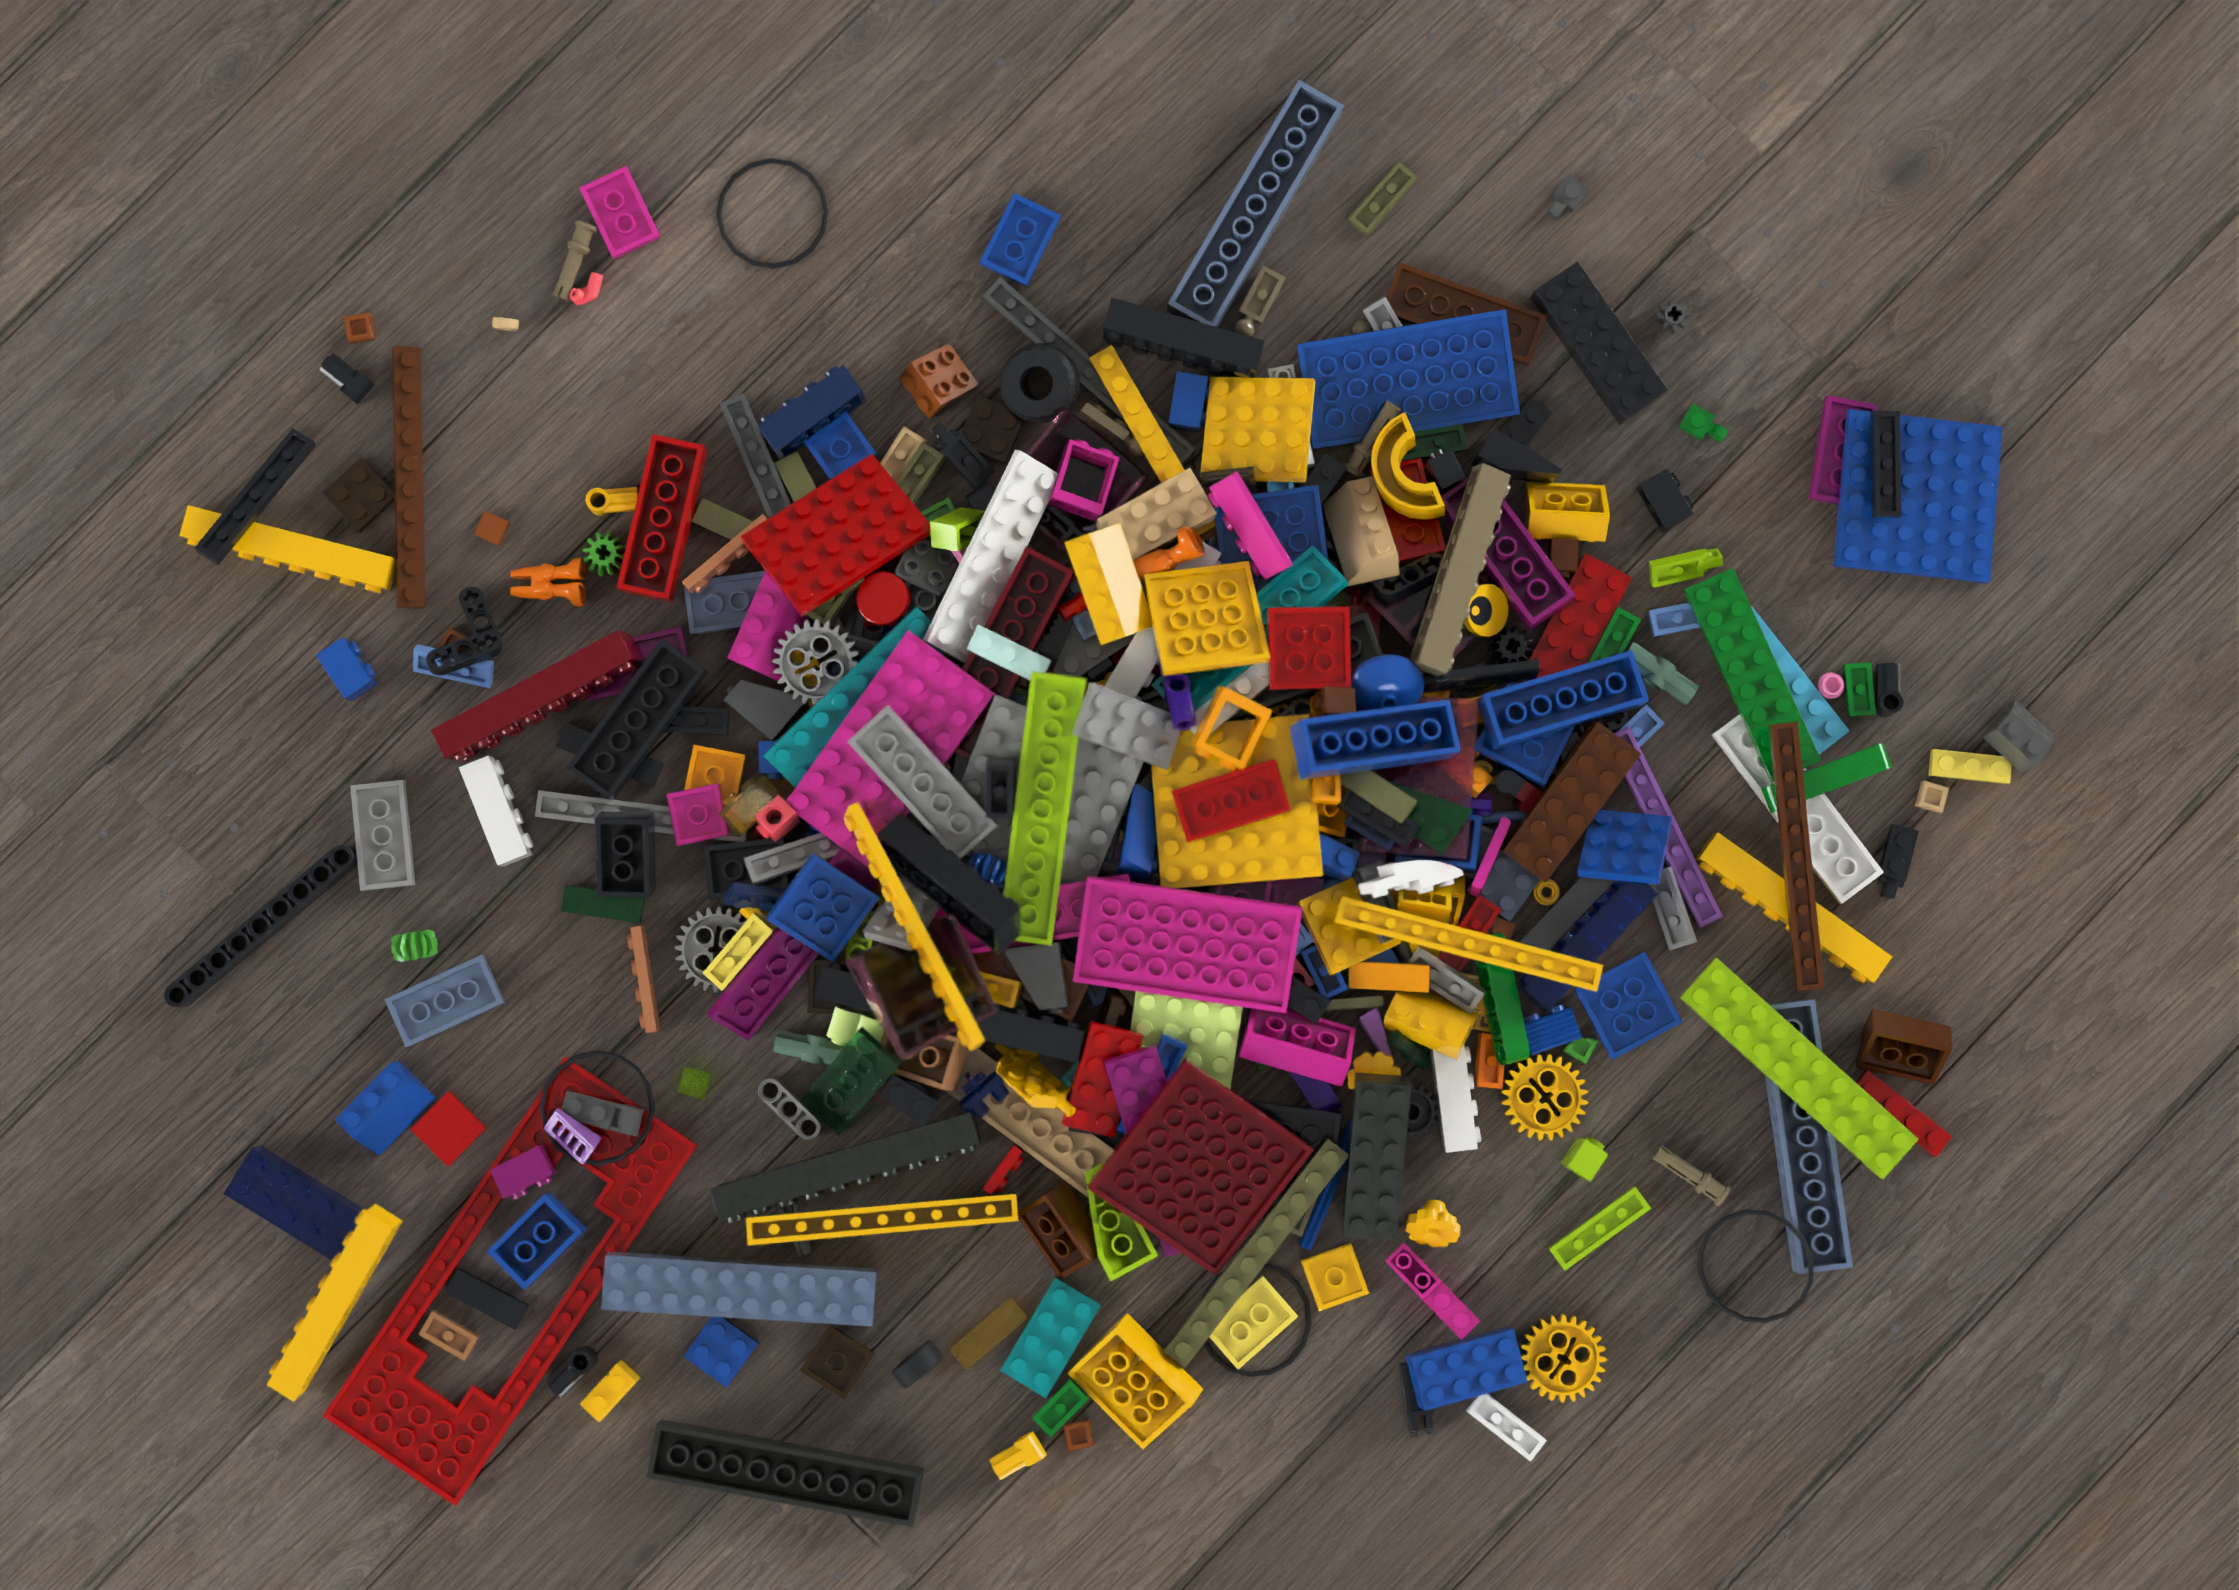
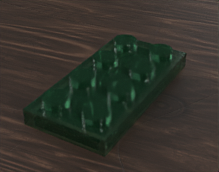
[800,1027,902,1135]

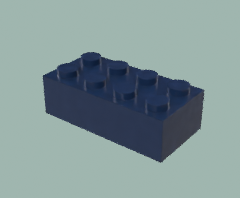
[757,365,866,460]

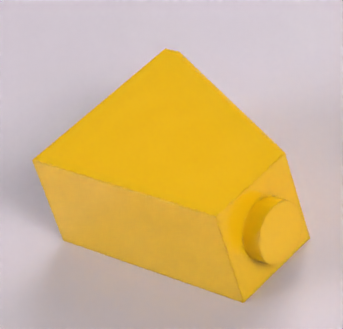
[1397,888,1451,959]

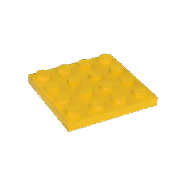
[1200,377,1315,483]
[1143,561,1270,676]

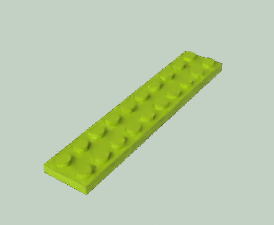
[1004,671,1087,946]
[1679,958,1919,1179]

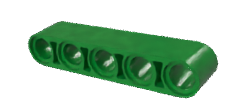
[1761,742,1892,813]
[1475,932,1530,1066]

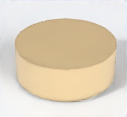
[492,317,519,331]

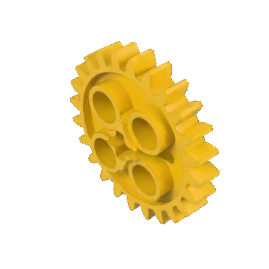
[1501,1054,1588,1141]
[1520,1313,1607,1403]

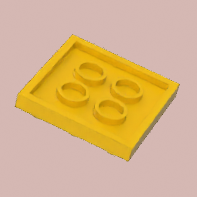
[1296,877,1402,976]

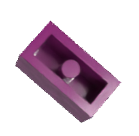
[490,1144,557,1200]

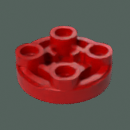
[857,572,911,626]

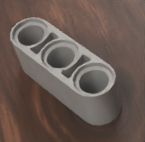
[758,1078,823,1140]

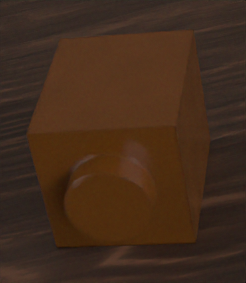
[1548,538,1579,578]
[1312,686,1356,717]

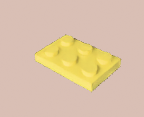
[1209,1275,1298,1370]

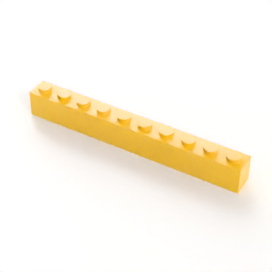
[746,1194,1018,1245]

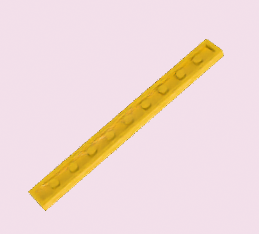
[844,802,985,1051]
[1334,896,1603,991]

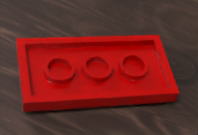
[1369,458,1446,565]
[1171,759,1291,843]
[1061,1021,1144,1138]

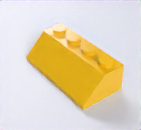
[1065,523,1153,645]

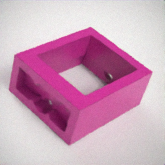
[1048,439,1120,522]

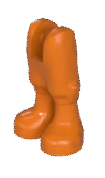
[1133,525,1205,581]
[510,557,587,607]

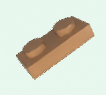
[418,1310,480,1361]

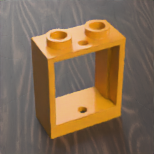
[1190,686,1272,771]

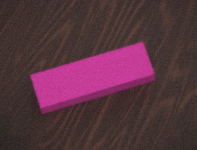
[1469,817,1511,897]

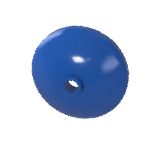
[1351,655,1424,712]

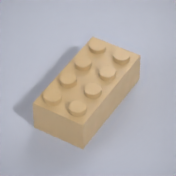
[1096,468,1217,560]

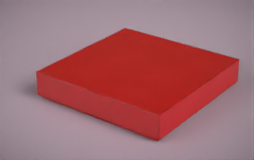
[410,1091,487,1167]

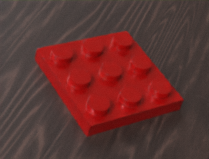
[1267,607,1351,690]

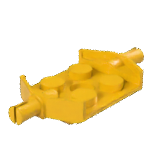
[995,1043,1076,1117]

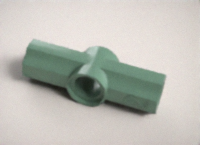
[1625,642,1699,705]
[773,1030,857,1069]

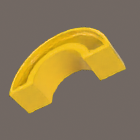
[1371,412,1445,520]

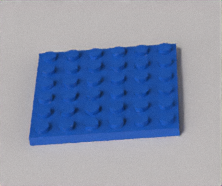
[1833,409,2002,584]

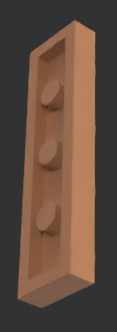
[682,514,767,595]
[627,926,661,1033]

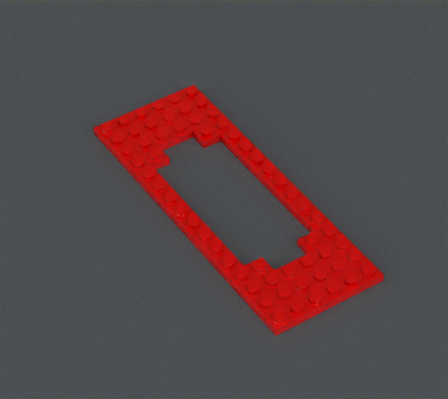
[323,1056,698,1506]

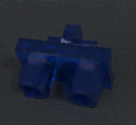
[959,1069,1009,1118]

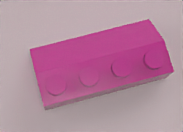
[1208,470,1293,580]
[727,571,808,681]
[1239,1008,1356,1087]

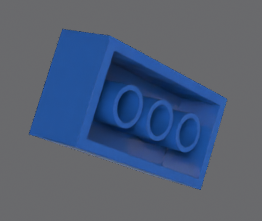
[1405,1327,1527,1411]

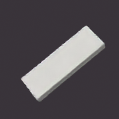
[1466,1393,1547,1462]

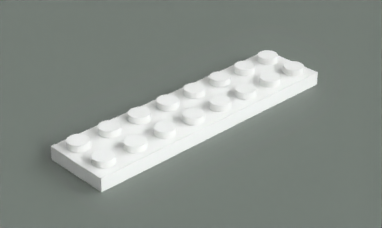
[923,450,1058,664]
[1712,714,1884,904]

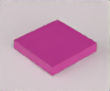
[666,783,730,846]

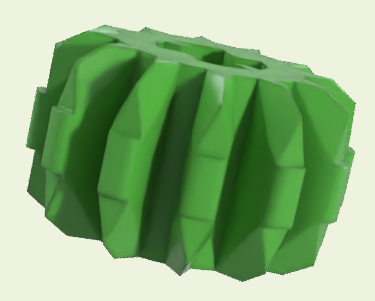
[582,532,626,577]
[391,929,438,962]

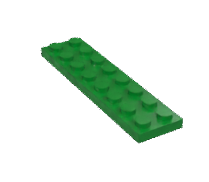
[1683,568,1822,783]

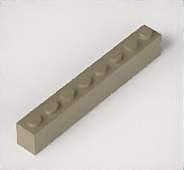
[1410,463,1511,676]

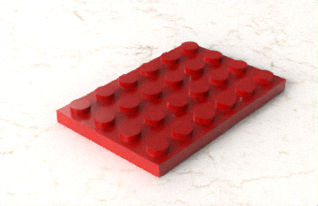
[741,454,930,617]

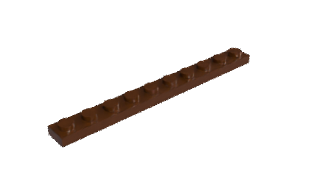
[392,346,425,609]
[1769,722,1824,991]

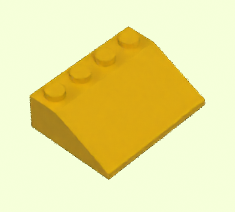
[1067,1313,1203,1449]

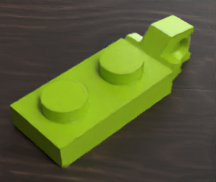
[1649,548,1723,588]

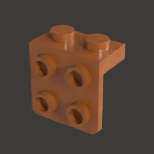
[899,344,977,419]

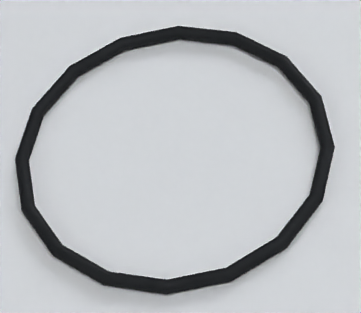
[716,158,829,269]
[540,1050,655,1166]
[1698,1209,1814,1323]
[1201,1263,1312,1377]

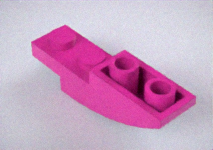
[1385,1243,1481,1340]

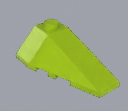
[1084,1161,1158,1281]

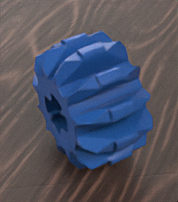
[967,852,1007,892]

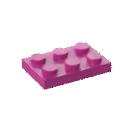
[579,166,661,260]

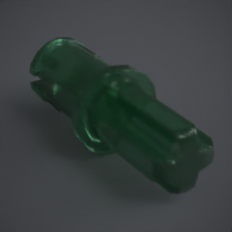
[1387,1030,1432,1069]

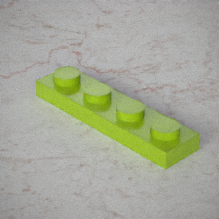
[1548,1186,1651,1271]

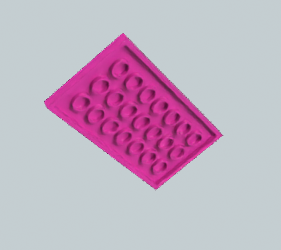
[786,630,995,868]
[1073,876,1302,1013]

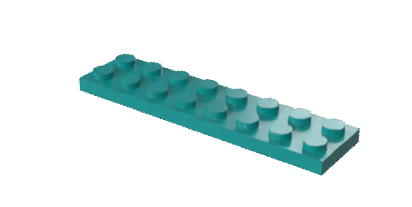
[1151,545,1349,712]
[763,606,946,788]

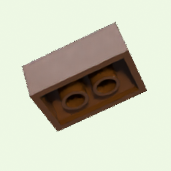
[1856,1009,1952,1085]
[1018,1180,1098,1280]

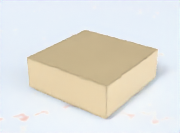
[1915,781,1949,813]

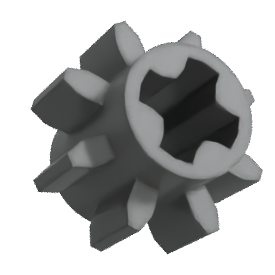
[1655,299,1690,334]

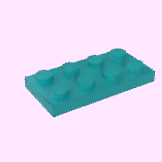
[1000,1277,1101,1398]

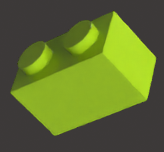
[930,507,985,551]
[1560,1136,1608,1182]

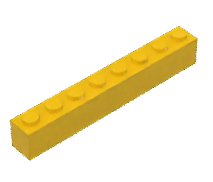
[179,505,396,593]
[1695,832,1892,984]
[267,1204,403,1402]

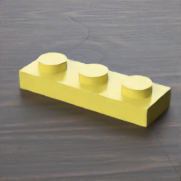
[1928,749,2012,784]
[703,913,775,991]

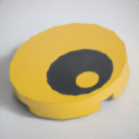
[1463,584,1509,637]

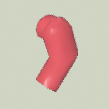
[569,272,604,305]

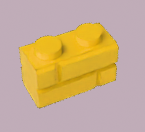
[580,1360,640,1422]

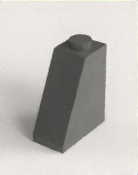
[724,680,808,741]
[1005,941,1069,1014]

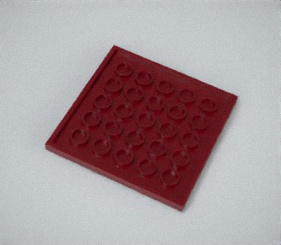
[1087,1058,1314,1276]

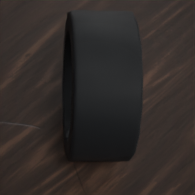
[892,1340,943,1389]

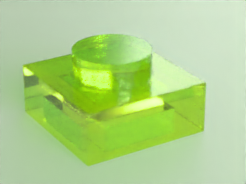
[677,1067,711,1099]

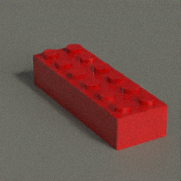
[616,434,708,603]

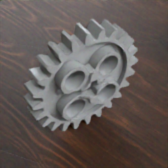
[772,618,859,706]
[674,906,747,993]

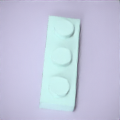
[966,625,1052,681]

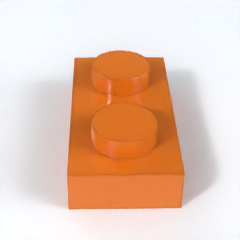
[1474,1033,1504,1089]

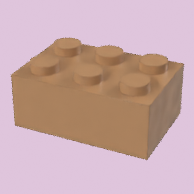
[874,1016,969,1091]

